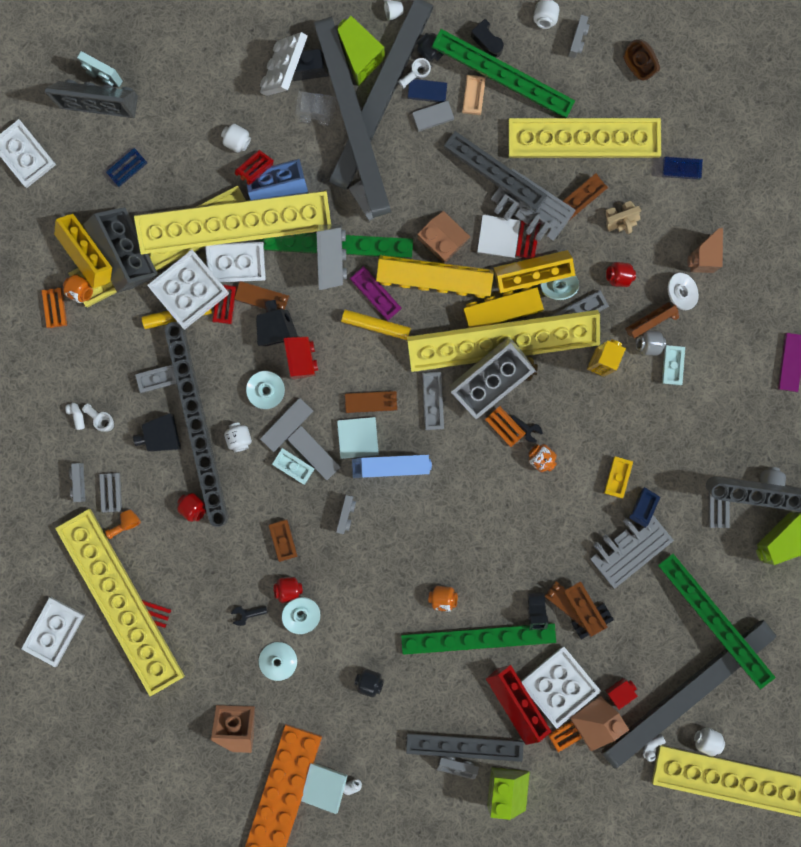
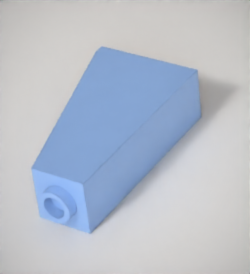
[352,455,432,478]

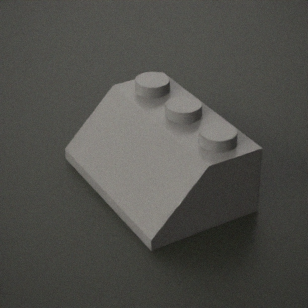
[317,224,347,290]

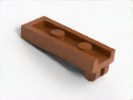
[563,173,608,222]
[234,281,290,310]
[625,302,679,338]
[345,391,397,413]
[545,581,586,630]
[563,581,608,637]

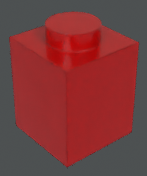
[605,678,638,710]

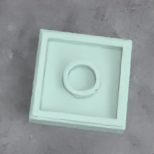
[337,417,379,459]
[301,763,348,814]

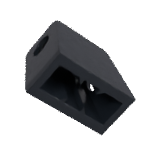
[293,49,329,81]
[256,300,298,347]
[133,413,181,452]

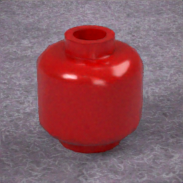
[606,262,636,287]
[177,493,206,522]
[273,577,303,603]

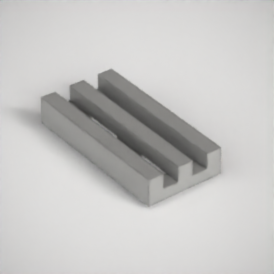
[100,473,122,513]
[709,489,730,528]

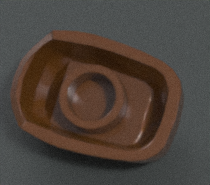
[623,39,660,81]

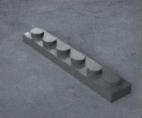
[444,131,547,212]
[406,733,524,762]

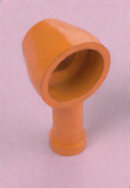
[105,510,141,539]

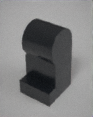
[470,19,504,58]
[528,592,548,630]

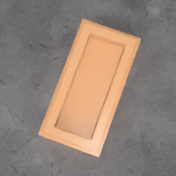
[462,75,486,115]

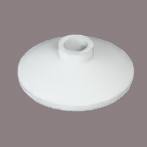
[668,273,699,310]

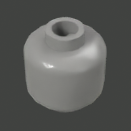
[636,331,666,356]
[760,467,786,497]

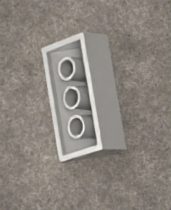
[450,337,535,419]

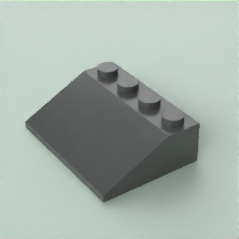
[45,80,138,118]

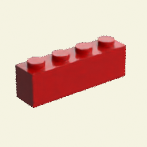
[485,665,552,745]

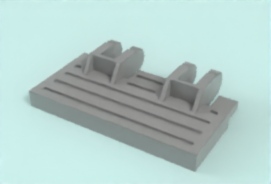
[491,169,575,242]
[590,515,674,589]

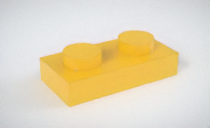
[604,456,633,499]

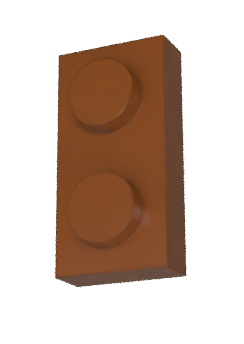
[269,519,298,562]

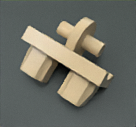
[605,201,641,234]

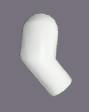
[65,403,85,430]
[643,734,666,762]
[343,779,362,795]

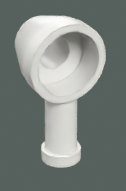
[384,0,403,20]
[398,58,431,89]
[82,404,114,432]

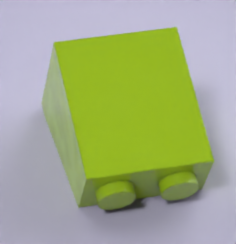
[338,16,385,86]
[756,511,801,565]
[487,767,530,820]

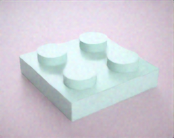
[77,51,123,87]

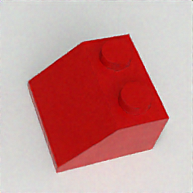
[284,337,318,380]

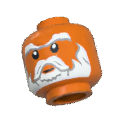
[63,275,93,303]
[528,444,557,473]
[428,585,458,612]

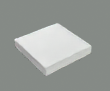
[477,215,520,259]

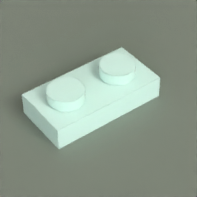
[662,345,685,386]
[272,448,315,485]

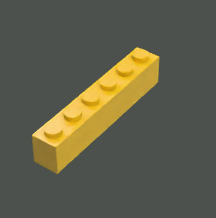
[376,255,494,298]

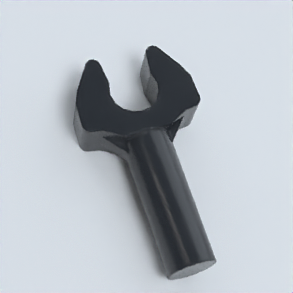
[511,415,543,443]
[231,606,268,626]

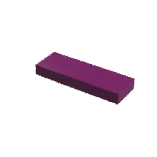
[350,266,402,321]
[778,333,801,392]

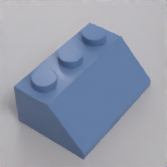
[246,159,308,200]

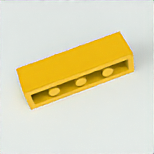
[54,214,112,289]
[493,250,575,293]
[463,286,544,328]
[587,339,626,377]

